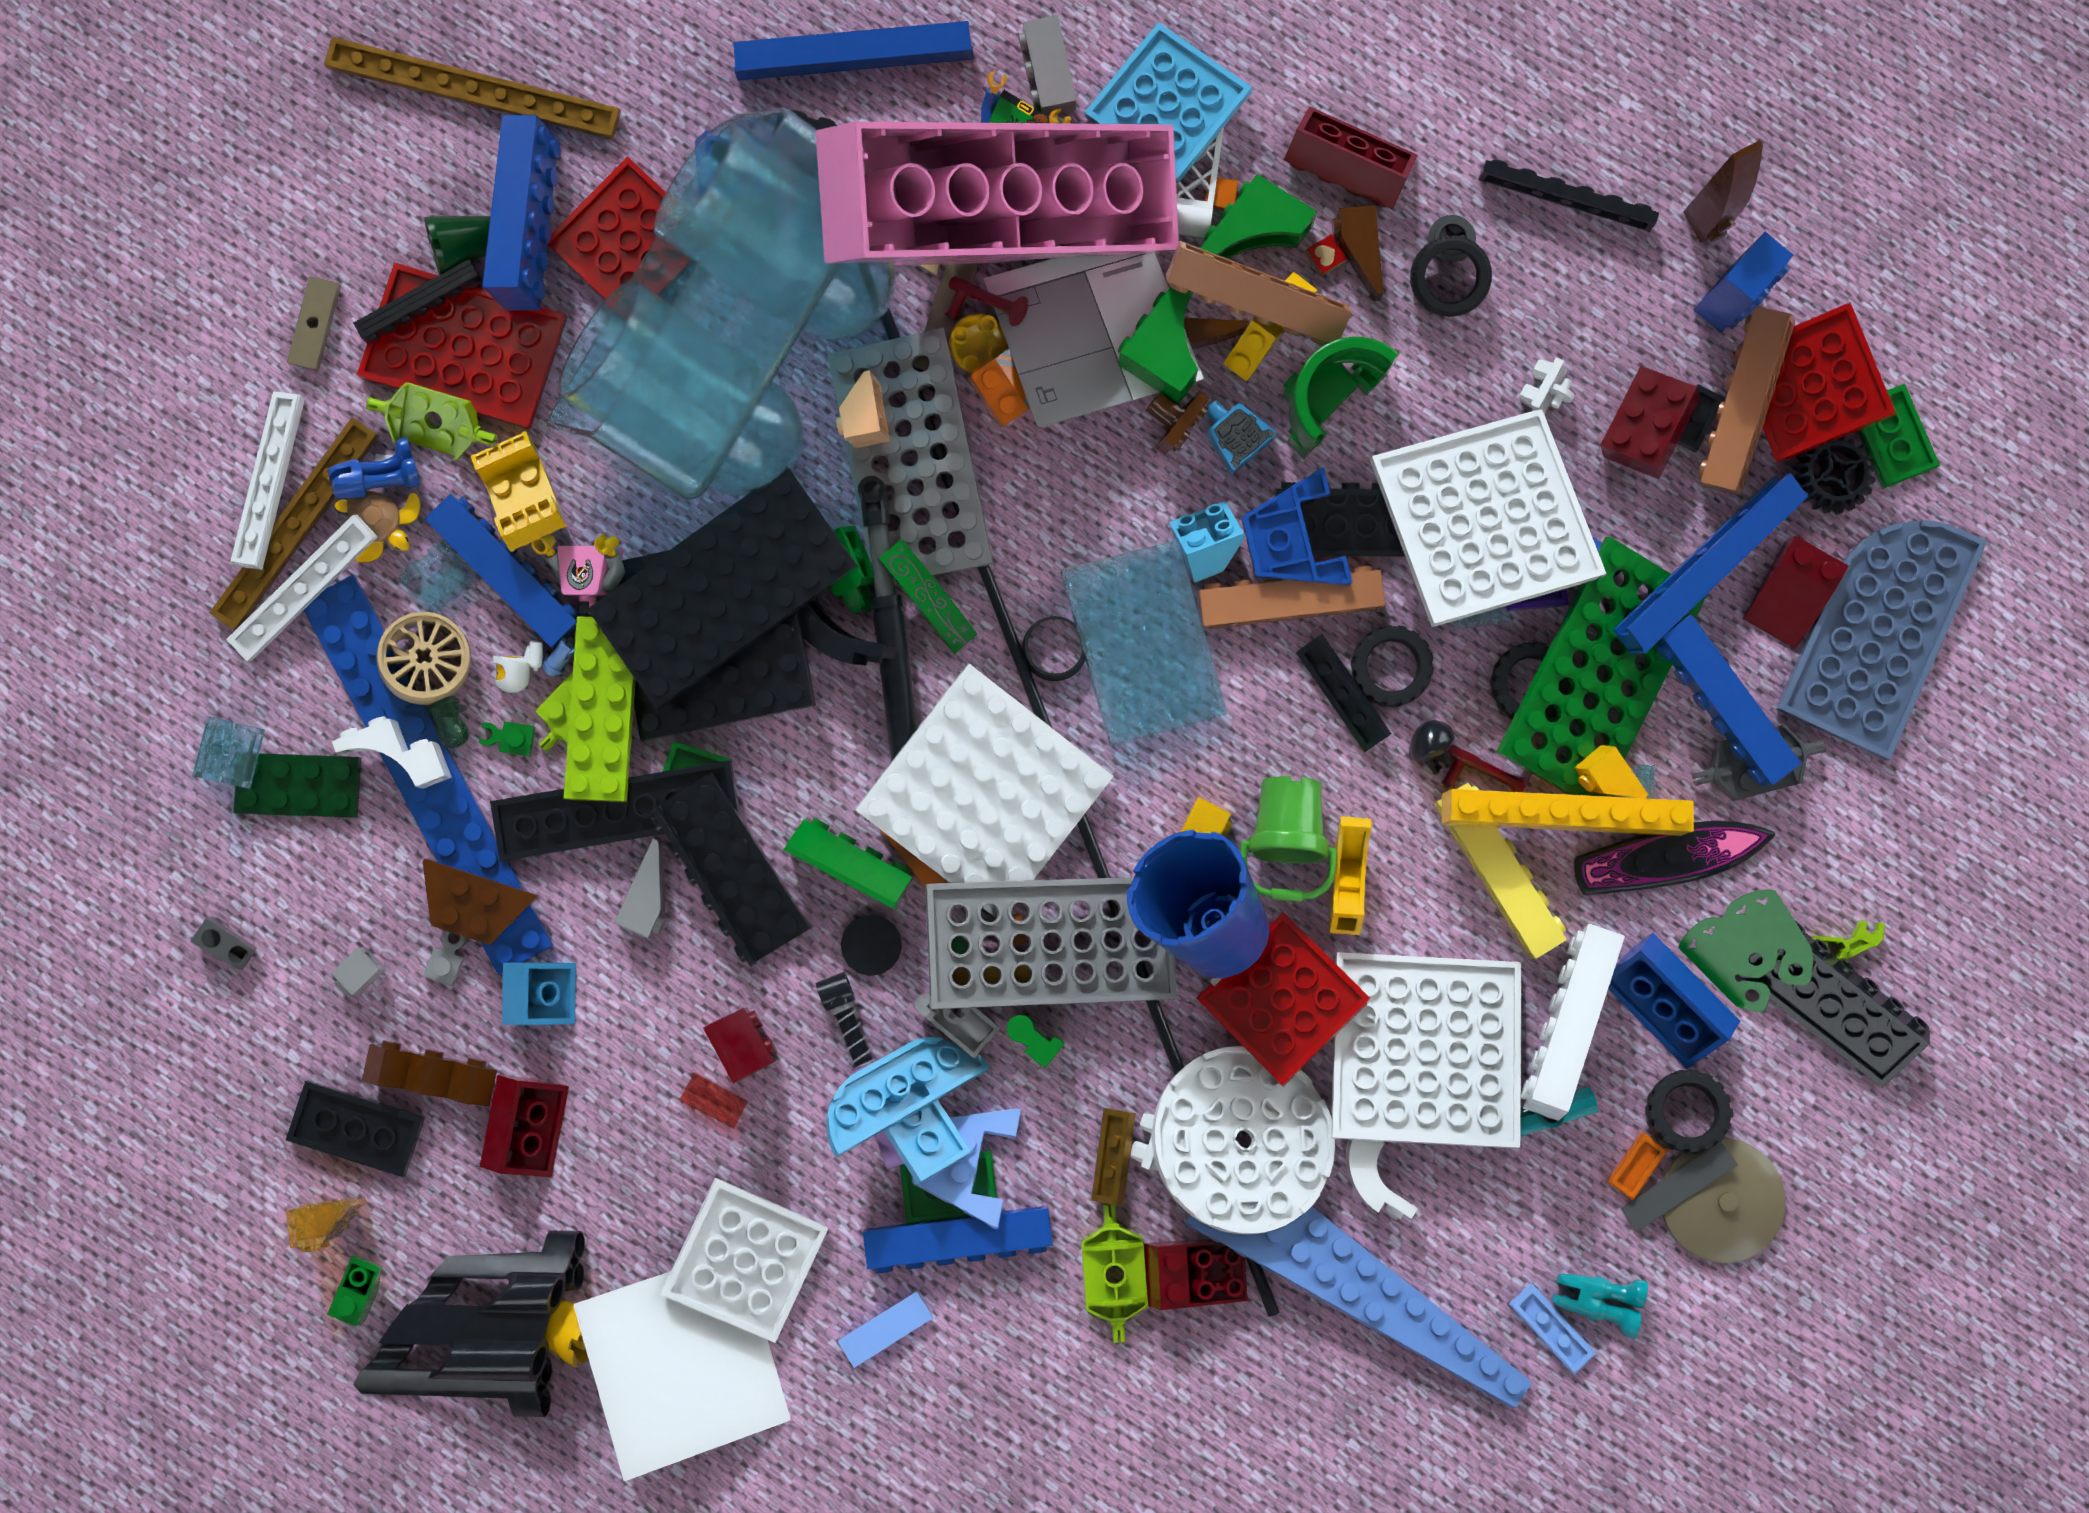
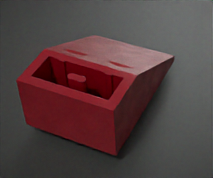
[1144,1239,1248,1310]

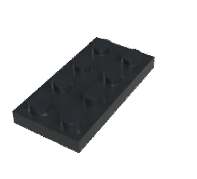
[286,1080,425,1177]

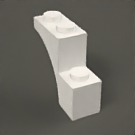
[332,716,452,789]

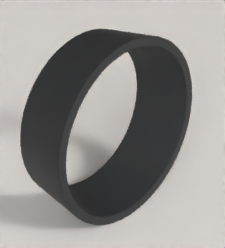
[1022,616,1087,681]

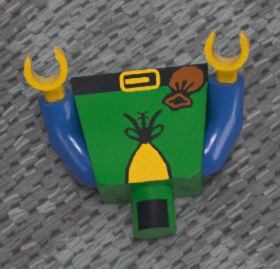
[981,70,1071,124]

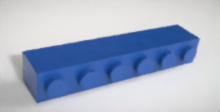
[425,494,580,649]
[1656,614,1802,786]
[863,1205,1053,1273]

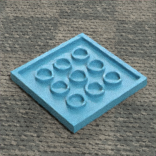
[1084,22,1252,183]

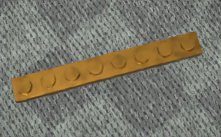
[209,417,379,631]

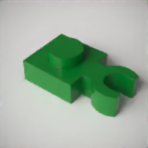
[479,721,536,757]

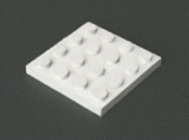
[661,1178,828,1343]

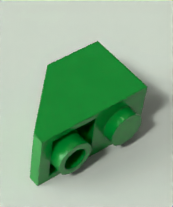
[327,1255,382,1327]

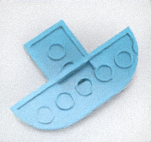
[826,1037,990,1185]

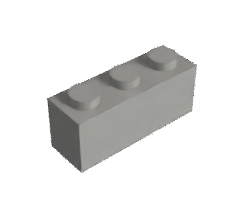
[1018,15,1077,116]

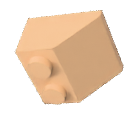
[836,370,891,448]

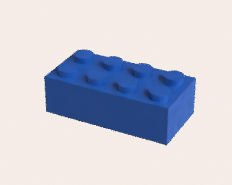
[1693,231,1794,333]

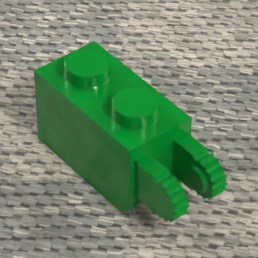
[829,526,874,614]

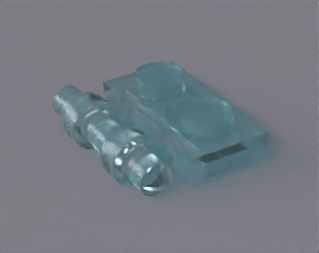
[398,540,479,614]

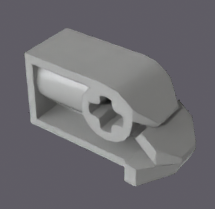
[914,994,1000,1058]

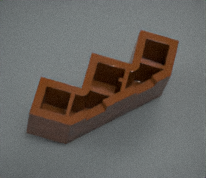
[362,1040,497,1107]

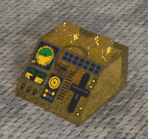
[286,1196,366,1252]

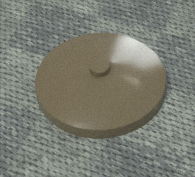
[1662,1138,1786,1263]

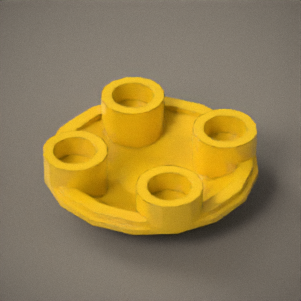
[949,313,1008,373]

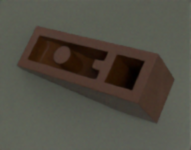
[1332,205,1383,301]

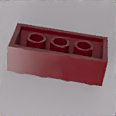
[1284,107,1418,209]

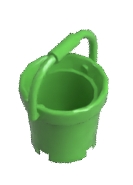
[1240,776,1337,902]

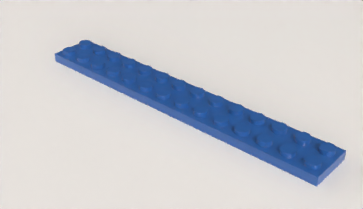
[303,574,554,975]

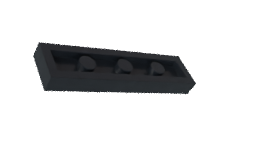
[1296,634,1392,752]

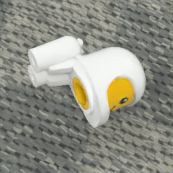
[493,640,543,693]

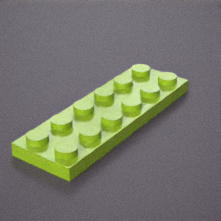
[564,616,636,802]

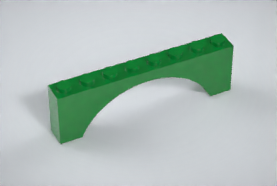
[1118,174,1317,405]

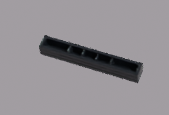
[353,259,482,343]

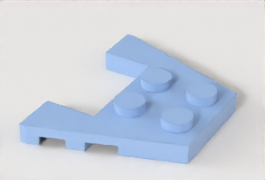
[912,1108,1021,1229]

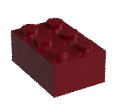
[1600,366,1699,479]

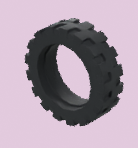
[1351,625,1434,707]
[1490,642,1570,720]
[1645,1069,1733,1154]

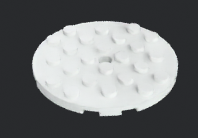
[1152,1046,1335,1235]

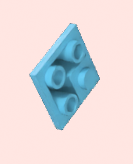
[1169,501,1245,583]

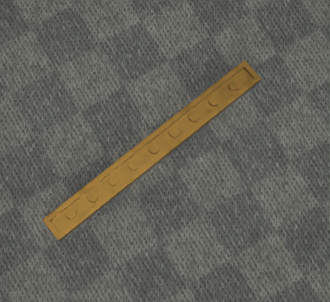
[324,37,621,140]

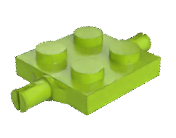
[535,672,573,753]

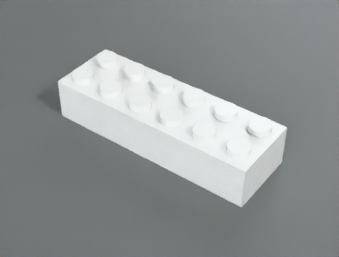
[1520,924,1625,1121]

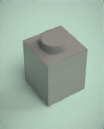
[331,947,387,995]

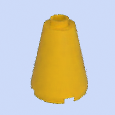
[544,1300,589,1368]

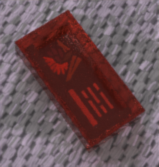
[680,1072,749,1129]

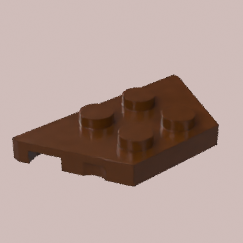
[423,858,539,945]

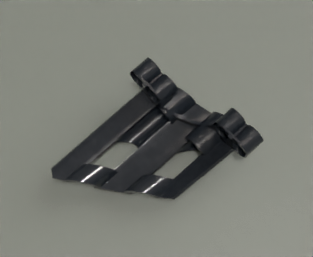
[353,1230,585,1418]

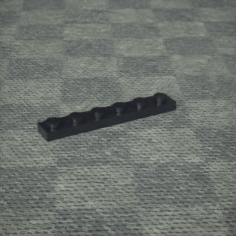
[1478,160,1659,232]

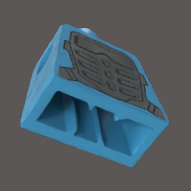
[1206,400,1277,476]

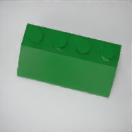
[783,817,914,910]

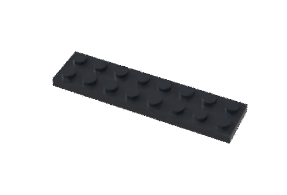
[490,760,741,862]

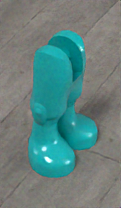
[1552,1274,1648,1339]

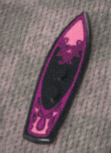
[1574,820,1775,895]

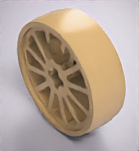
[376,612,471,705]

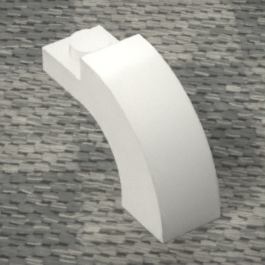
[1346,1139,1418,1219]

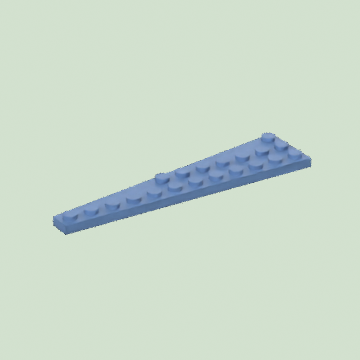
[1184,1206,1532,1409]

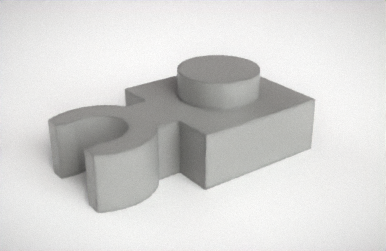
[423,931,467,986]

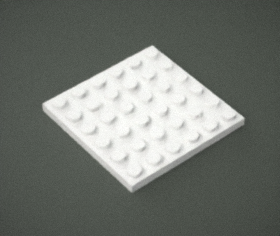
[1370,409,1606,627]
[855,663,1114,918]
[1331,952,1521,1149]

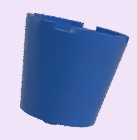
[1127,830,1269,978]

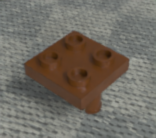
[1145,391,1209,454]

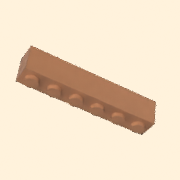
[1166,241,1352,346]
[1698,306,1796,496]
[1198,566,1385,630]

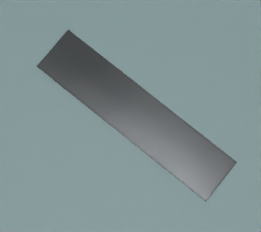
[1621,1141,1738,1232]

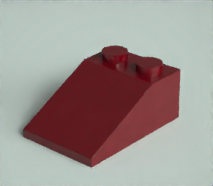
[1742,535,1849,649]
[703,1007,778,1083]

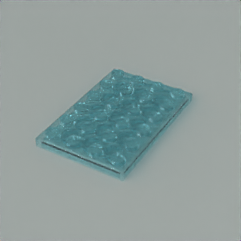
[1060,540,1228,746]

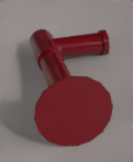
[944,276,1028,326]
[1441,744,1532,792]

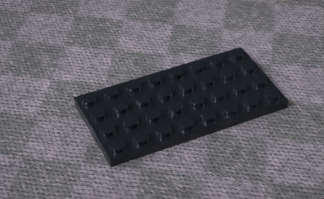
[587,466,859,710]

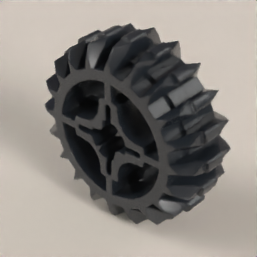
[1792,436,1877,514]

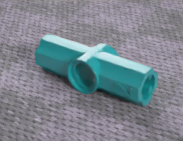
[1520,1086,1599,1137]

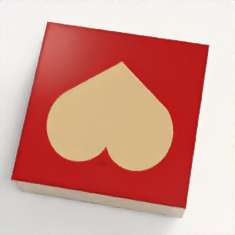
[1306,234,1347,277]

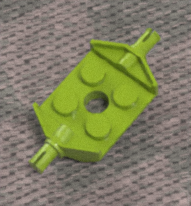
[366,382,497,461]
[1081,1204,1148,1343]

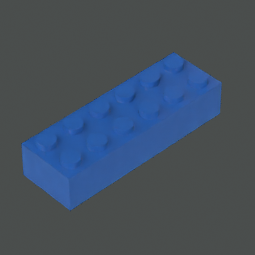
[483,115,561,310]

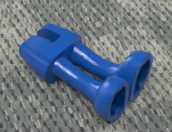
[328,437,420,498]

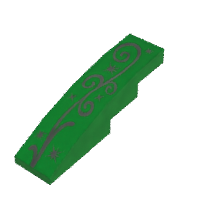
[877,539,977,654]

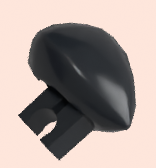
[1409,720,1455,775]

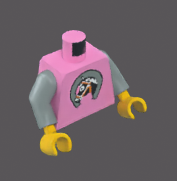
[531,534,626,615]

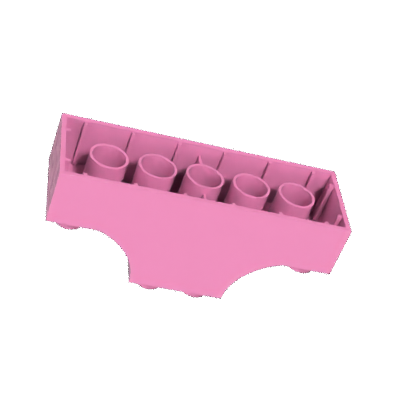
[815,121,1179,266]

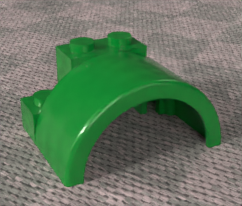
[1282,336,1399,459]

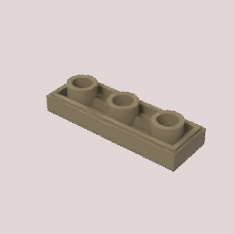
[287,276,341,371]

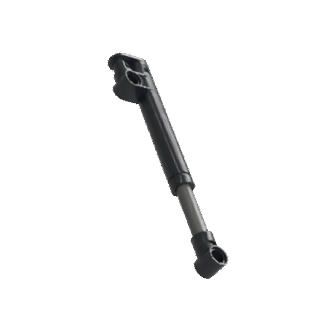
[858,476,918,762]

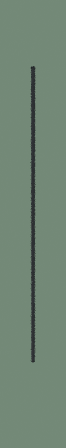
[859,262,1280,1317]

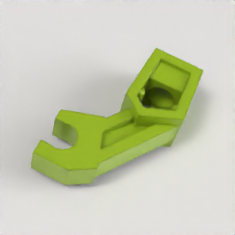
[1811,920,1885,960]

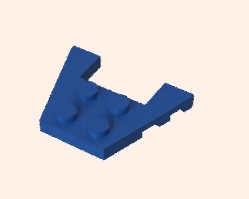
[1241,468,1353,585]

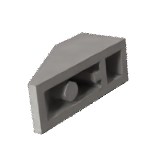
[614,839,666,938]

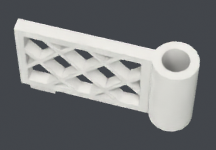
[1176,128,1224,238]

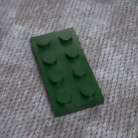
[233,753,361,818]

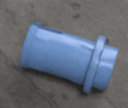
[542,638,575,677]

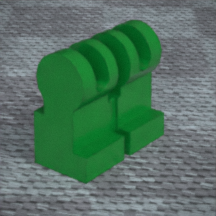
[1007,1015,1065,1068]

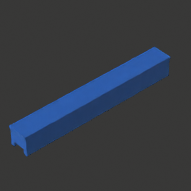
[733,21,974,81]
[1613,473,1809,654]

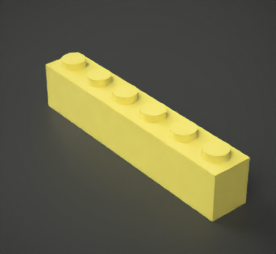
[1433,783,1567,959]

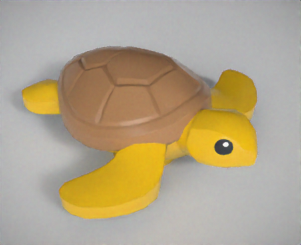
[335,489,421,563]

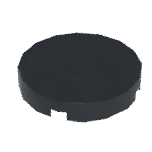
[841,915,902,976]

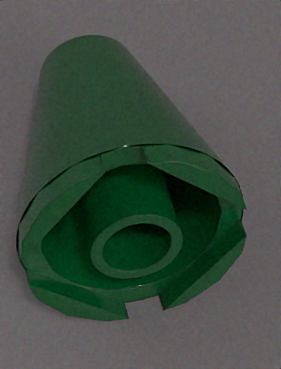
[424,215,491,275]

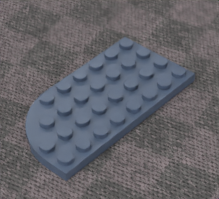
[1775,520,1987,761]

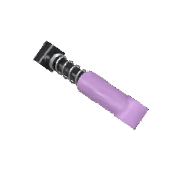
[816,972,904,1170]

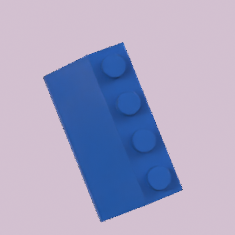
[1608,933,1740,1069]

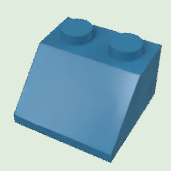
[502,963,576,1025]

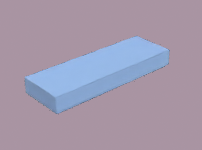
[1509,1283,1597,1374]
[838,1290,933,1368]

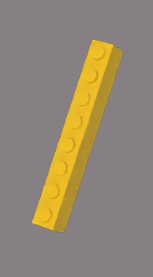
[1442,789,1694,836]

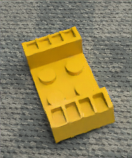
[471,431,567,552]

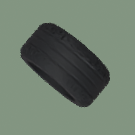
[1410,236,1492,317]

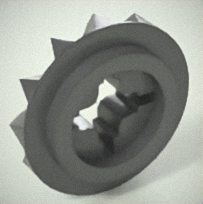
[1427,215,1476,264]

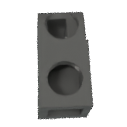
[190,917,257,970]

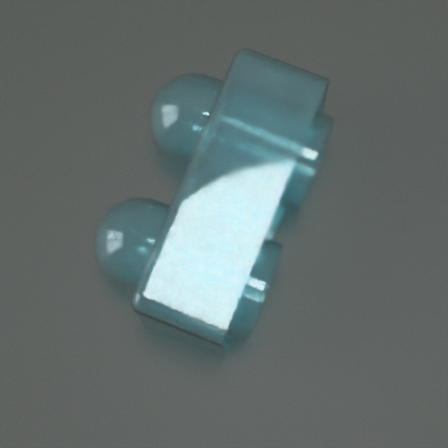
[547,107,896,500]

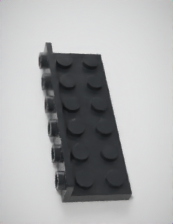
[1274,482,1405,557]
[651,772,811,967]
[1738,920,1930,1088]

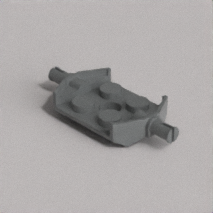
[1692,724,1826,801]

